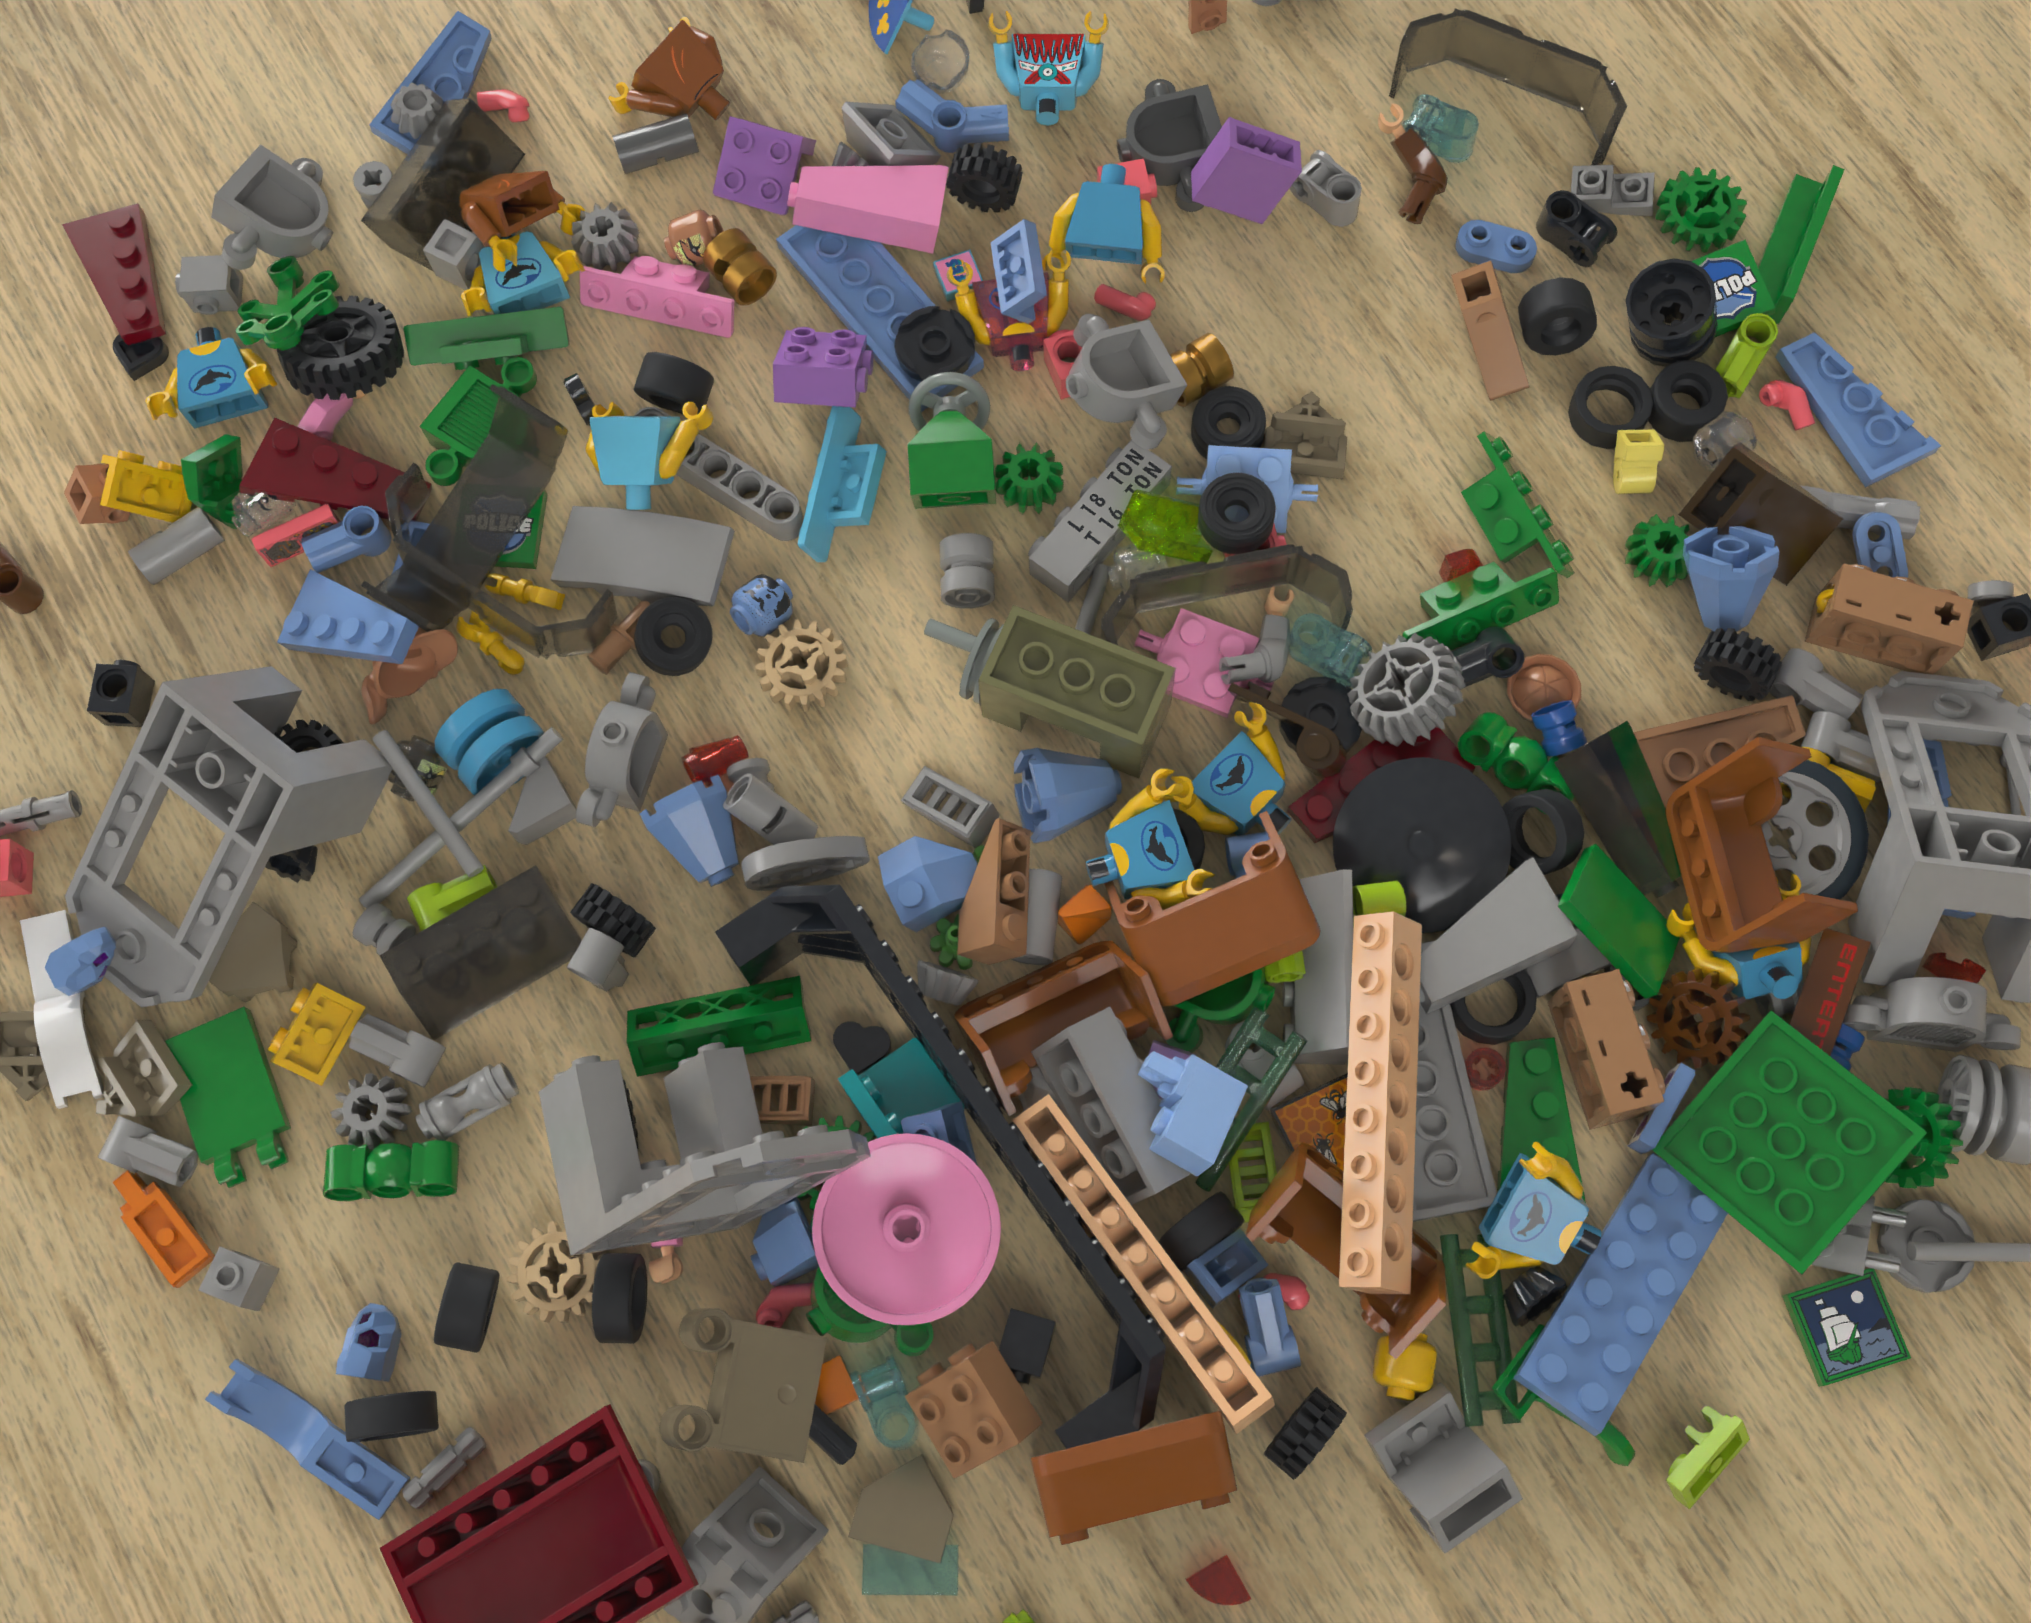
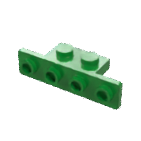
[403,306,569,370]
[1461,431,1575,578]
[1402,561,1559,651]

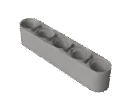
[634,407,804,541]

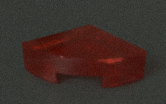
[1439,549,1483,582]
[1922,952,1986,984]
[1185,1554,1251,1605]

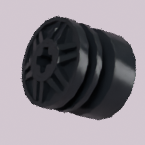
[1626,258,1718,367]

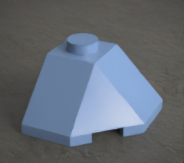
[878,836,978,932]
[750,1197,819,1287]

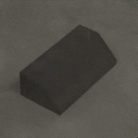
[361,98,525,272]
[380,865,582,1040]

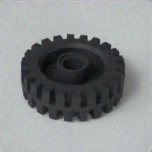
[277,296,404,400]

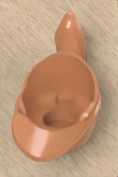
[361,625,458,724]

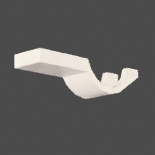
[20,910,104,1109]

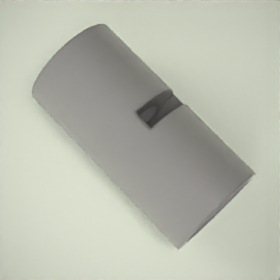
[128,507,225,585]
[723,773,818,845]
[1011,869,1062,965]

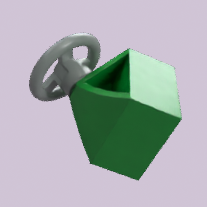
[907,372,996,509]

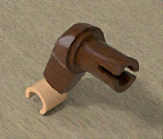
[1378,103,1448,224]

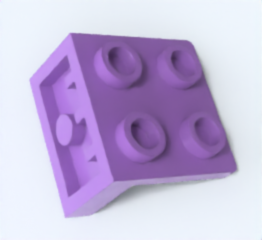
[713,116,816,215]

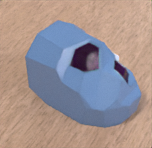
[45,927,116,996]
[336,1303,401,1382]

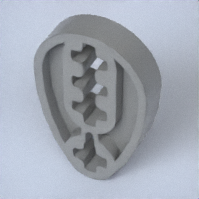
[741,836,870,891]

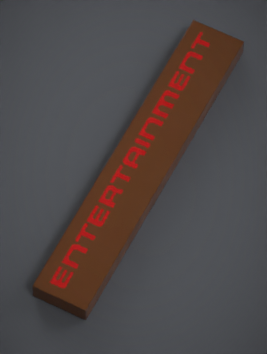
[1790,928,1871,1057]

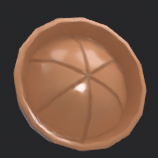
[1507,654,1581,724]

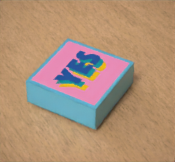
[933,249,984,302]

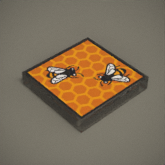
[1268,1073,1348,1171]

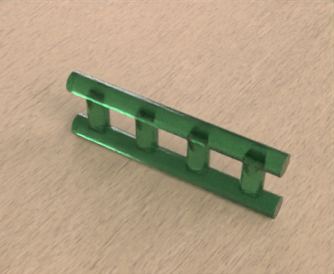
[1195,1005,1308,1192]
[1440,1234,1521,1427]

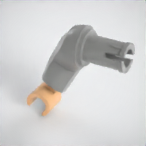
[1219,586,1294,685]

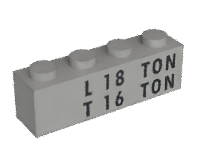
[1028,439,1172,603]

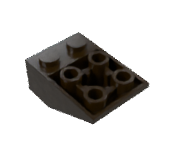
[1678,442,1844,586]

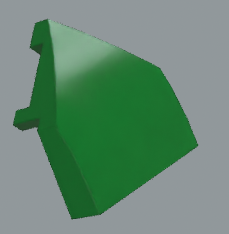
[181,434,244,529]

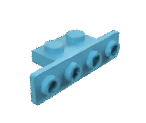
[798,406,887,563]

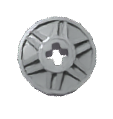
[1937,1055,2031,1165]

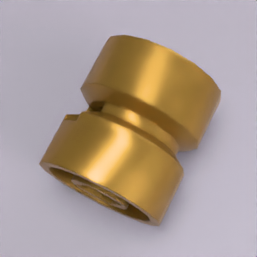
[702,228,777,305]
[1170,333,1234,408]

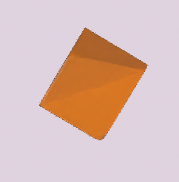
[1058,884,1112,945]

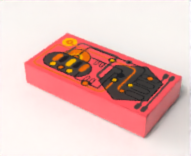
[251,504,341,567]

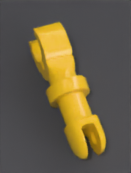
[485,573,565,610]
[456,609,525,675]

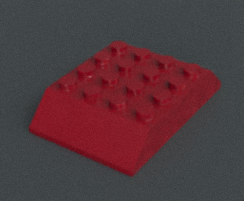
[379,1404,699,1623]

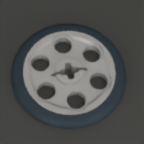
[1761,760,1869,900]

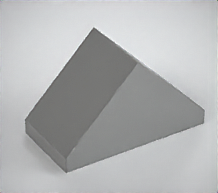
[508,756,577,845]

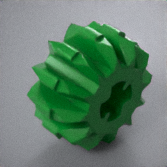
[995,442,1064,515]
[1625,514,1690,588]

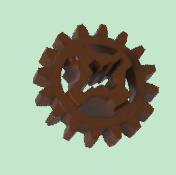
[1647,968,1750,1068]

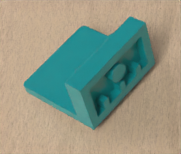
[838,1038,965,1139]

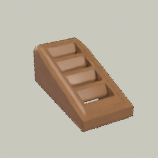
[750,1076,815,1126]

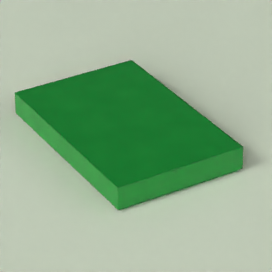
[1558,843,1680,999]

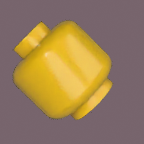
[1373,1333,1437,1401]

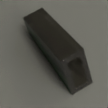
[1554,721,1681,898]

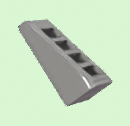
[901,766,1000,848]

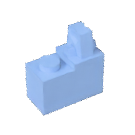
[1138,1051,1248,1177]

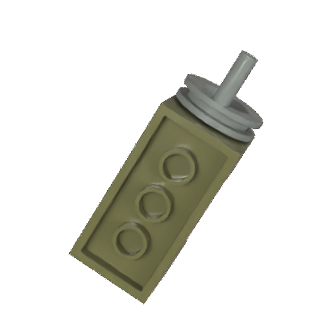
[924,605,1176,778]

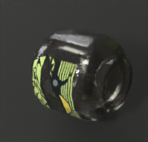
[388,735,448,802]

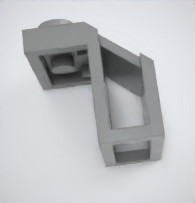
[1364,1382,1523,1553]

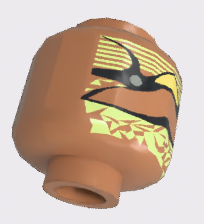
[664,209,724,267]

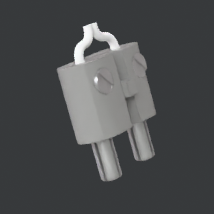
[1812,1196,1908,1276]

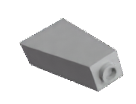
[1420,857,1578,1014]

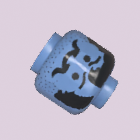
[730,574,793,637]

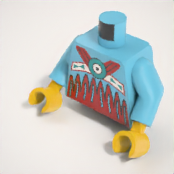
[988,11,1109,126]

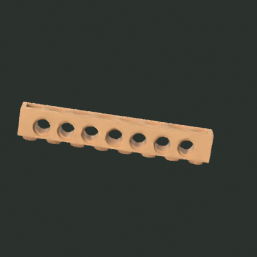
[1339,912,1422,1294]
[1012,1094,1275,1434]

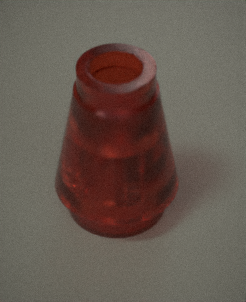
[681,735,749,787]

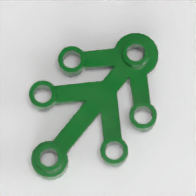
[235,256,340,350]

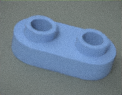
[1455,220,1537,273]
[1852,512,1908,578]

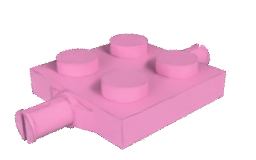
[1134,608,1274,718]

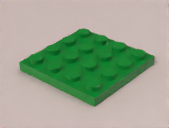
[1652,1010,1927,1275]

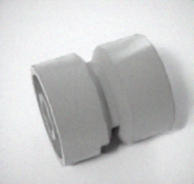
[940,533,995,609]

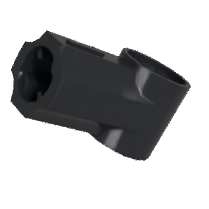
[1451,626,1525,688]

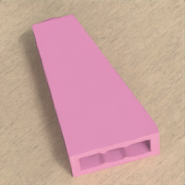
[787,165,949,254]

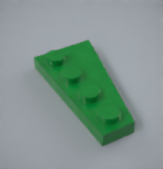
[1497,1037,1588,1218]

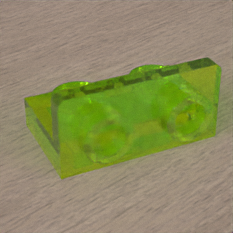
[1118,489,1213,565]

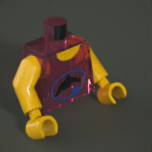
[947,251,1071,371]

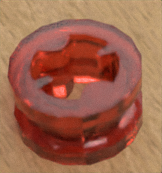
[1464,1047,1506,1091]

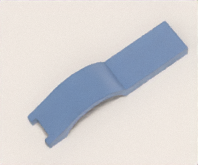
[205,1359,410,1520]

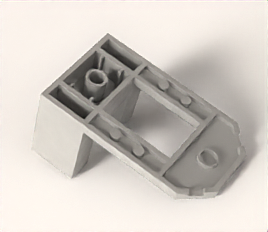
[65,666,393,1008]
[1848,671,2031,1003]
[539,1042,871,1256]

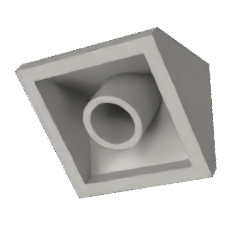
[842,102,941,166]

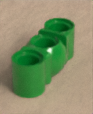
[1458,712,1583,815]
[323,1140,460,1201]

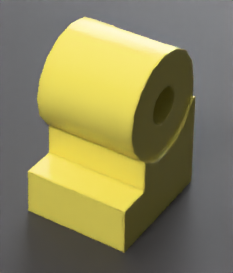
[1613,430,1665,494]

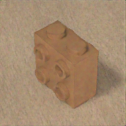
[905,1340,1043,1479]

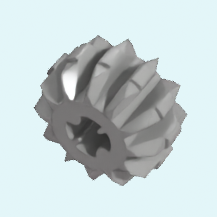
[571,202,639,272]
[330,1073,412,1151]

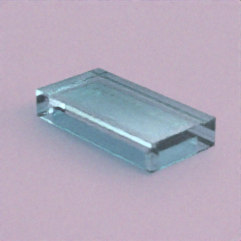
[862,1544,959,1596]

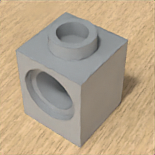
[423,219,484,290]
[199,1247,280,1311]

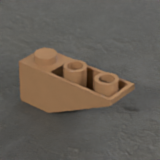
[1451,260,1530,401]
[957,818,1031,965]

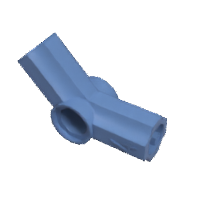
[895,79,1009,153]

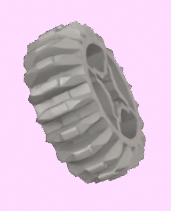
[1347,633,1466,747]

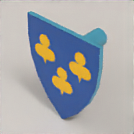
[869,0,934,54]

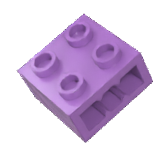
[1191,117,1302,224]
[773,327,874,408]

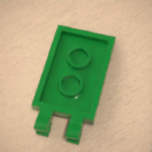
[165,1007,291,1188]

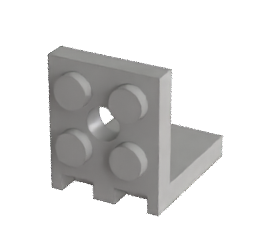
[663,1466,829,1623]

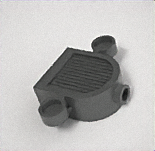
[1117,79,1222,212]

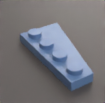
[369,11,492,172]
[1775,332,1941,488]
[277,569,419,664]

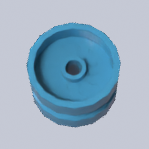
[434,689,545,795]

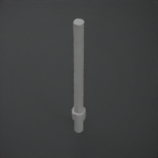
[359,727,563,909]

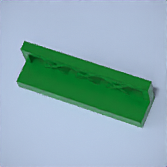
[1758,165,1845,325]
[626,976,812,1077]

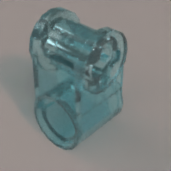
[1401,94,1479,163]
[1289,613,1372,687]
[850,1354,920,1451]

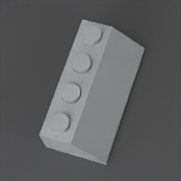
[1282,869,1353,1065]
[1031,1007,1191,1205]

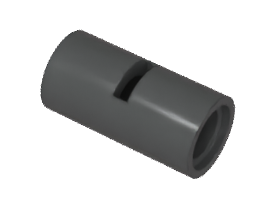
[612,113,699,174]

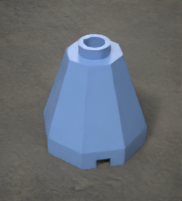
[1683,526,1779,632]
[1014,748,1122,843]
[639,775,739,887]

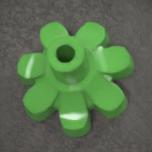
[930,914,973,970]

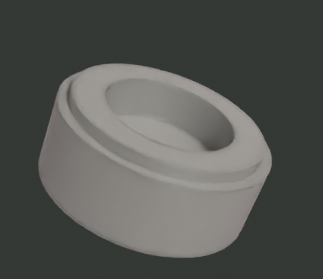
[1967,580,2014,608]

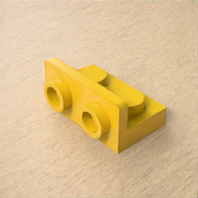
[100,450,192,523]
[267,983,365,1086]

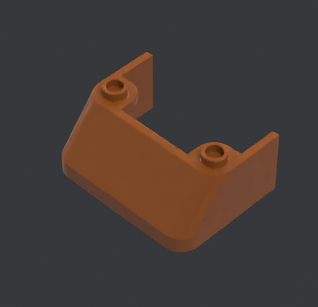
[1666,737,1858,953]
[1104,811,1321,1006]
[954,941,1173,1116]
[1246,1142,1447,1359]
[1030,1411,1237,1545]

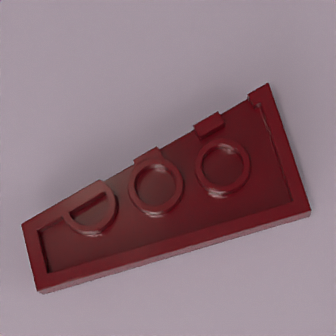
[1287,727,1475,843]

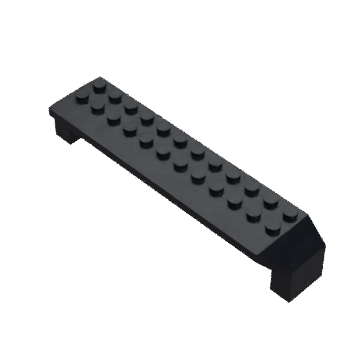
[715,885,1166,1449]

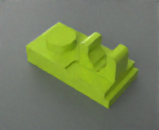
[1666,1406,1750,1510]

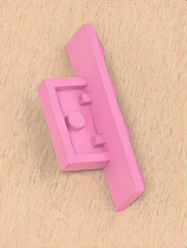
[580,256,734,338]

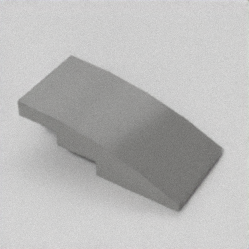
[550,506,735,606]

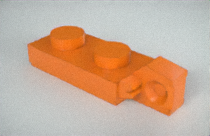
[112,1170,215,1288]

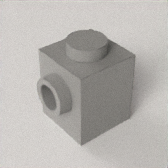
[175,255,243,315]

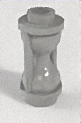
[416,1063,519,1140]

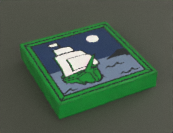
[1782,1268,1911,1387]

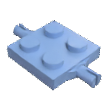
[1176,445,1318,533]

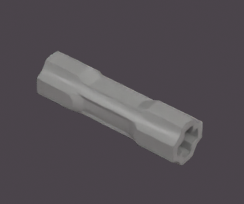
[1799,485,1920,540]

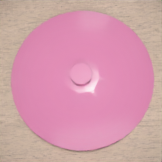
[812,1133,1001,1325]

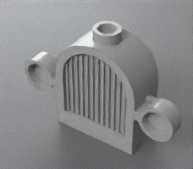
[211,144,333,270]
[1066,314,1187,449]
[576,672,668,827]
[1843,977,2021,1052]

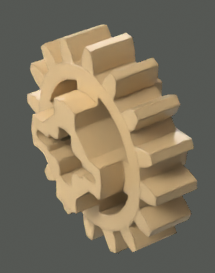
[755,620,848,712]
[507,1221,603,1323]

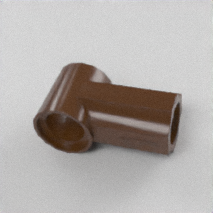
[0,542,44,614]

